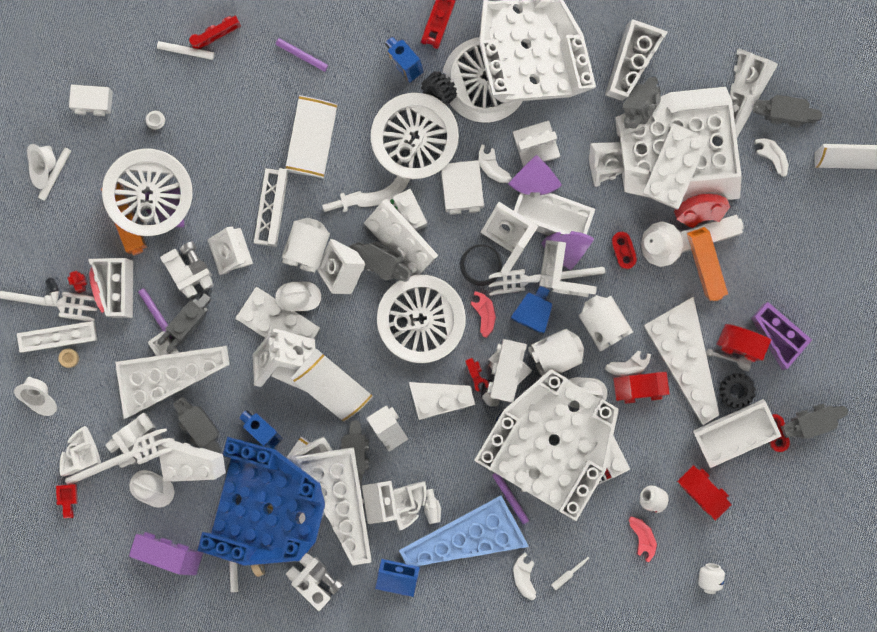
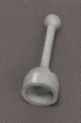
[706,349,752,372]

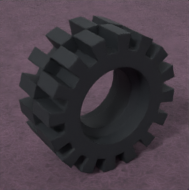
[421,71,457,106]
[719,373,756,408]

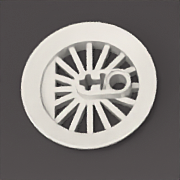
[442,37,523,123]
[371,93,459,179]
[102,149,192,236]
[377,275,466,363]

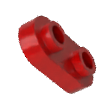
[611,232,637,270]
[769,414,790,452]

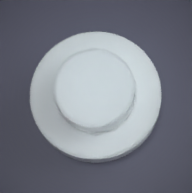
[146,111,165,130]

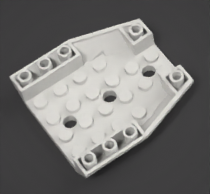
[479,0,596,102]
[615,87,741,203]
[474,369,619,521]

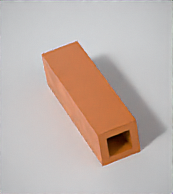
[101,183,147,256]
[686,227,728,301]

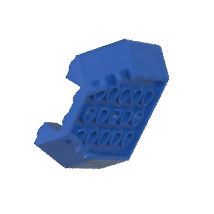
[197,437,325,566]

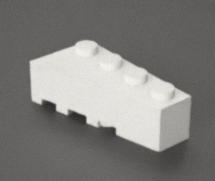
[605,19,667,101]

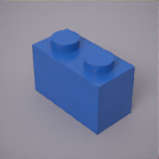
[375,559,420,597]

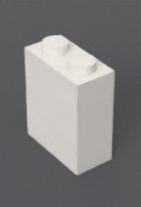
[441,160,484,215]

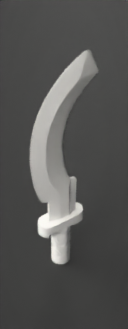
[322,176,410,212]

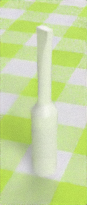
[551,557,589,590]

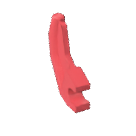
[89,268,105,313]
[470,291,496,338]
[629,517,657,562]

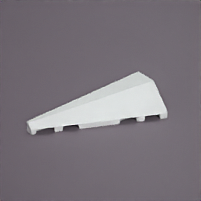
[730,49,778,137]
[589,142,646,187]

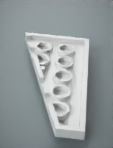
[644,297,719,425]
[115,346,230,419]
[295,447,372,565]

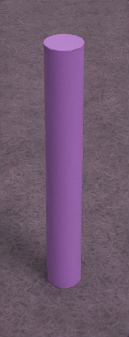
[275,38,328,72]
[138,288,172,339]
[492,473,529,524]

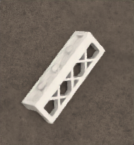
[254,168,289,247]

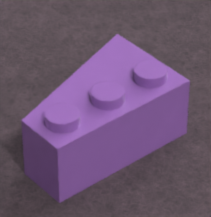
[751,302,812,370]
[129,532,203,575]

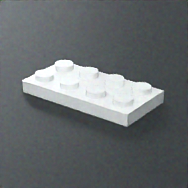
[642,123,709,210]
[364,199,438,276]
[235,287,321,355]

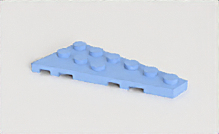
[399,495,529,566]

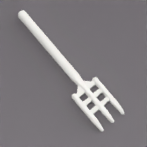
[489,267,605,296]
[0,291,97,321]
[65,429,172,485]

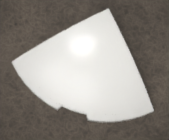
[60,426,101,476]
[393,481,427,530]

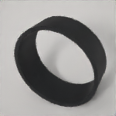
[460,244,502,286]

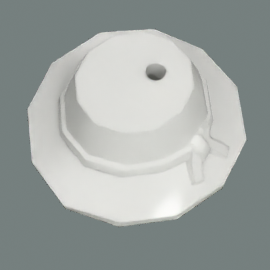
[641,222,684,267]

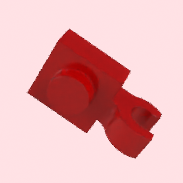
[67,271,87,293]
[465,358,489,392]
[56,484,78,519]

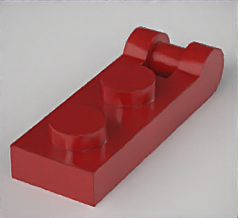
[420,0,456,49]
[189,15,241,49]

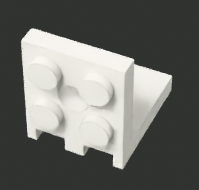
[480,202,538,275]
[539,240,597,297]
[253,329,315,387]

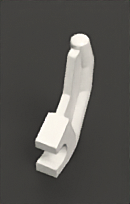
[754,138,789,176]
[478,145,512,183]
[605,351,651,377]
[513,552,536,600]

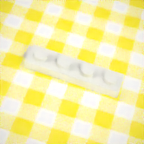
[17,321,97,353]

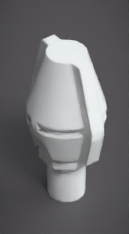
[424,489,441,524]

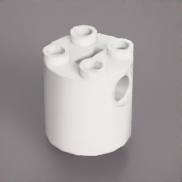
[282,218,330,273]
[578,295,633,352]
[528,328,584,376]

